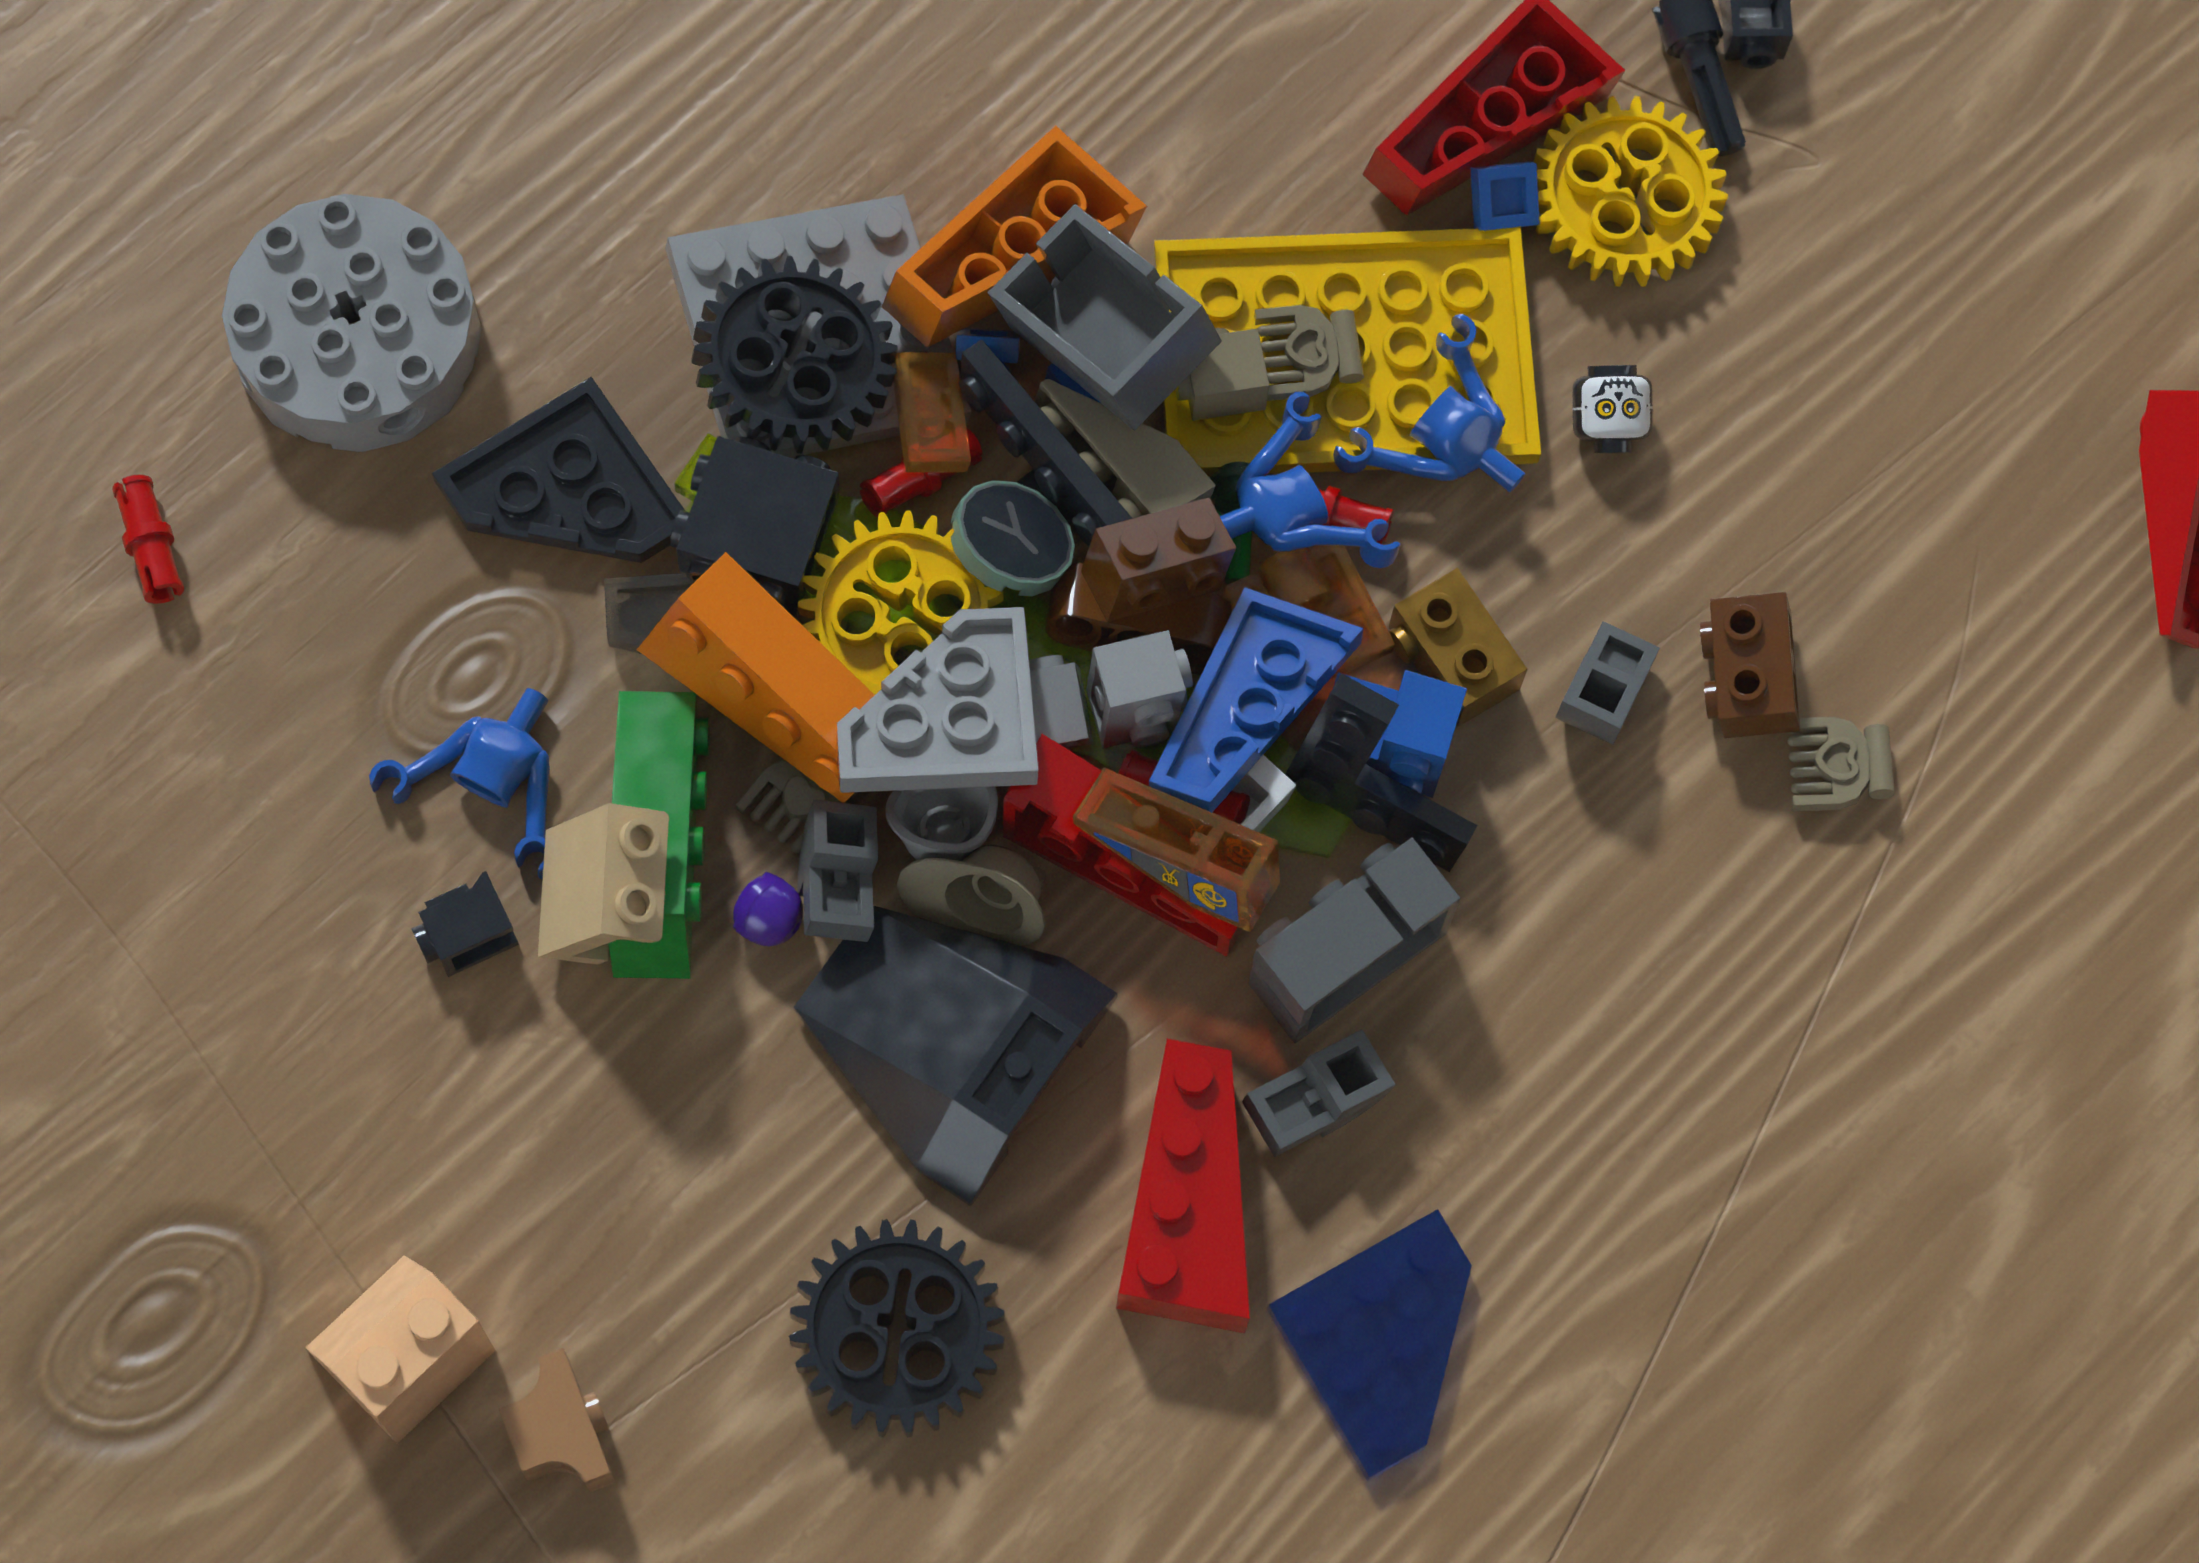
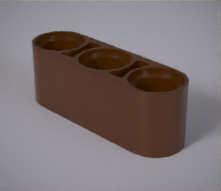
[1045,563,1232,675]

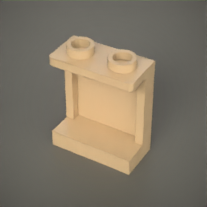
[538,803,669,965]

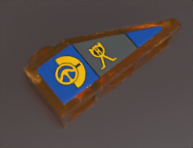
[1073,768,1281,932]

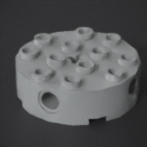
[222,194,482,452]

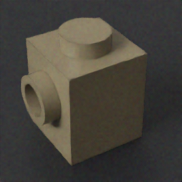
[1175,328,1269,421]

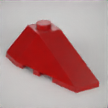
[2139,390,2199,649]

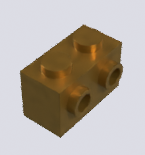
[1388,568,1528,727]

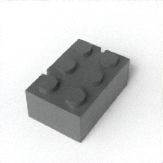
[987,204,1222,431]
[1248,838,1460,1044]

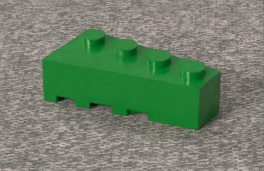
[609,691,710,979]

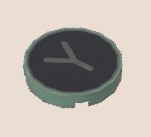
[950,480,1075,596]

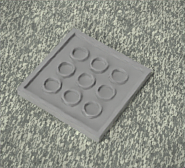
[665,194,972,457]

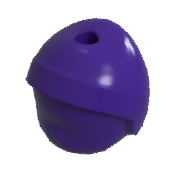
[733,872,803,947]

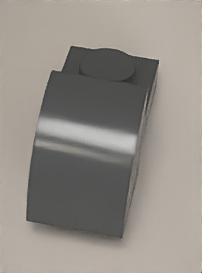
[1555,621,1660,745]
[797,799,878,942]
[1241,1030,1396,1157]

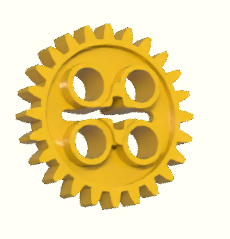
[1533,96,1728,287]
[798,511,1004,695]

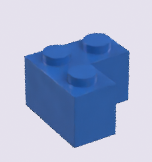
[1333,670,1467,798]

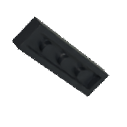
[959,340,1133,547]

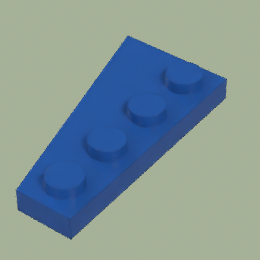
[1148,587,1363,816]

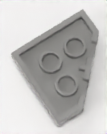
[837,607,1038,793]

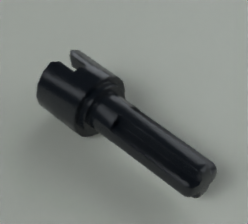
[1652,0,1746,157]

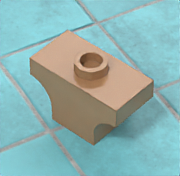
[499,1348,616,1493]

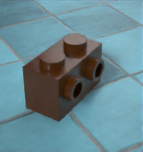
[1081,498,1236,622]
[1700,592,1801,738]

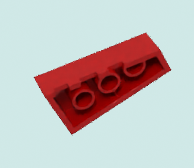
[1362,0,1626,216]
[1003,733,1267,957]
[1116,1038,1250,1334]

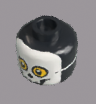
[1572,365,1653,453]

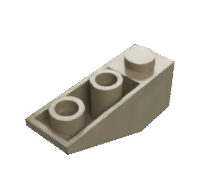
[1034,379,1216,518]

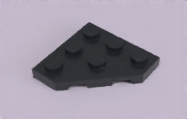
[432,376,685,563]

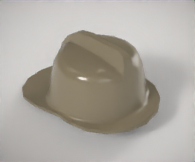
[897,844,1046,946]

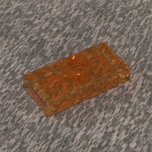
[891,352,971,472]

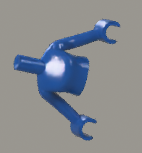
[1333,314,1526,493]
[1220,392,1401,568]
[369,688,550,879]

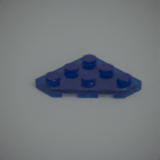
[1267,1209,1472,1482]

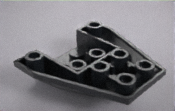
[794,905,1118,1207]

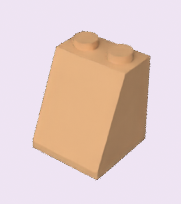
[306,1255,496,1444]

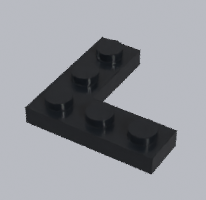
[1285,673,1478,872]

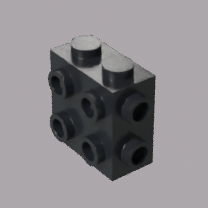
[670,436,840,608]

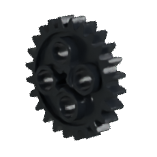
[691,256,898,454]
[789,1219,1005,1438]

